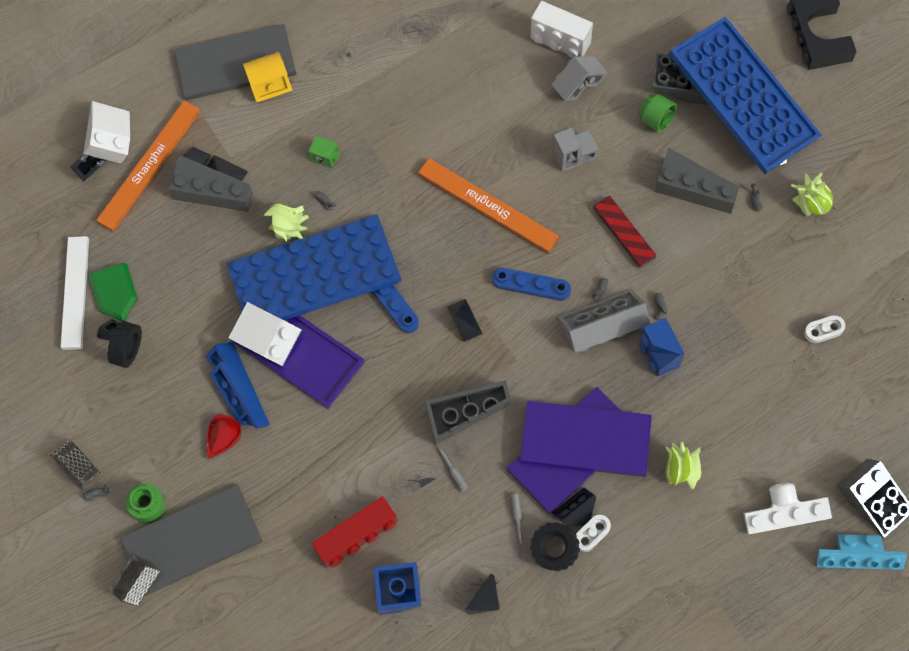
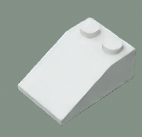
[83,101,130,164]
[229,302,302,366]

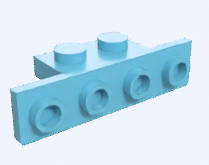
[817,534,907,570]

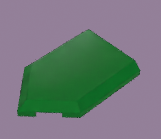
[89,263,138,321]

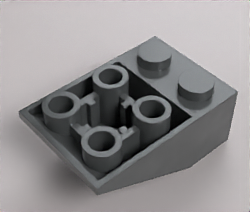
[652,53,708,105]
[837,459,909,538]

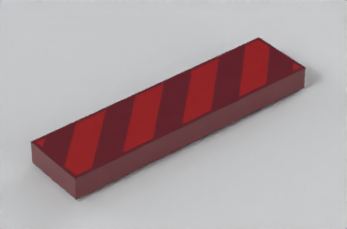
[593,196,656,268]

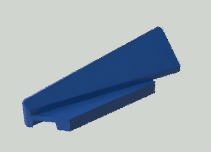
[205,342,269,429]

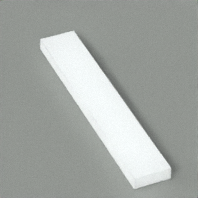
[61,236,89,350]

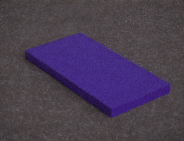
[231,315,365,409]
[506,387,621,515]
[520,401,652,477]

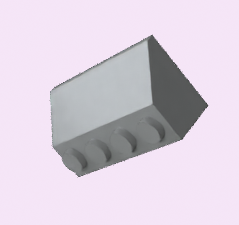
[558,289,651,353]

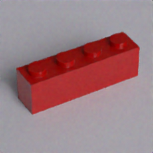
[311,496,398,568]

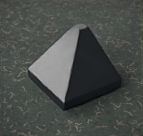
[183,147,210,165]
[97,319,119,341]

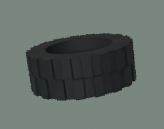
[107,321,142,368]
[530,522,580,571]

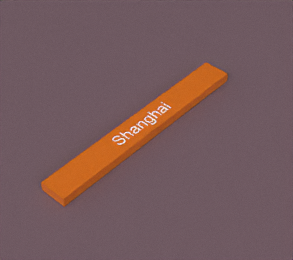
[96,101,201,232]
[418,158,559,254]

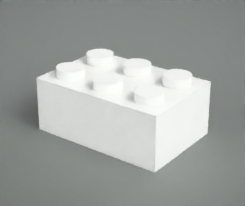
[531,1,593,58]

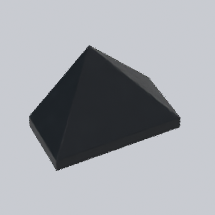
[70,154,107,182]
[207,155,248,181]
[447,299,482,342]
[552,487,596,525]
[466,574,500,615]

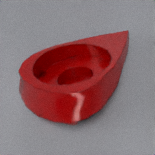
[207,414,241,459]

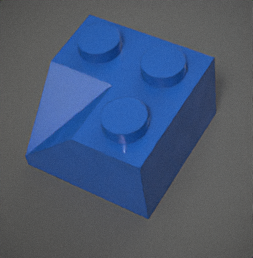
[639,318,684,376]
[373,562,421,615]

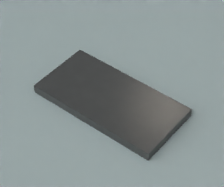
[175,24,297,101]
[121,484,263,596]

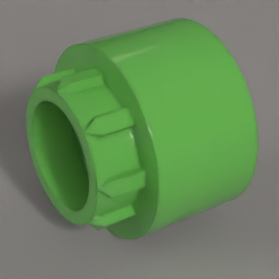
[639,94,677,133]
[126,483,166,523]

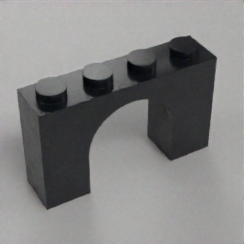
[786,0,857,70]

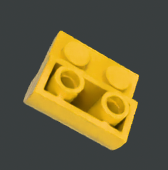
[243,52,292,103]

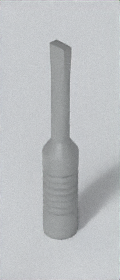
[438,448,468,492]
[511,494,522,545]

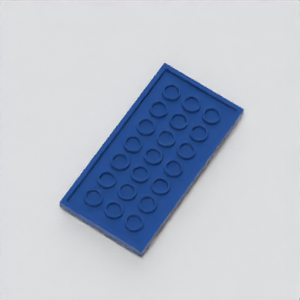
[668,16,822,175]
[227,214,402,320]

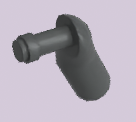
[751,184,763,211]
[315,191,336,210]
[592,278,608,300]
[654,292,667,320]
[83,484,110,501]

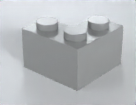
[551,57,608,101]
[553,128,599,172]

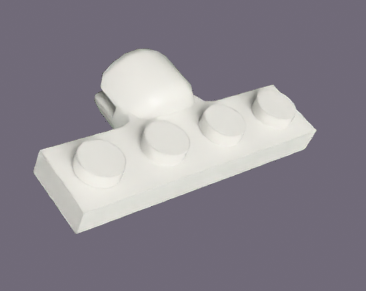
[743,483,832,534]

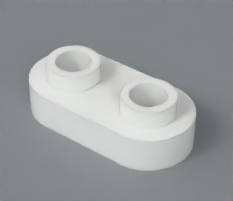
[804,316,845,343]
[576,515,611,552]

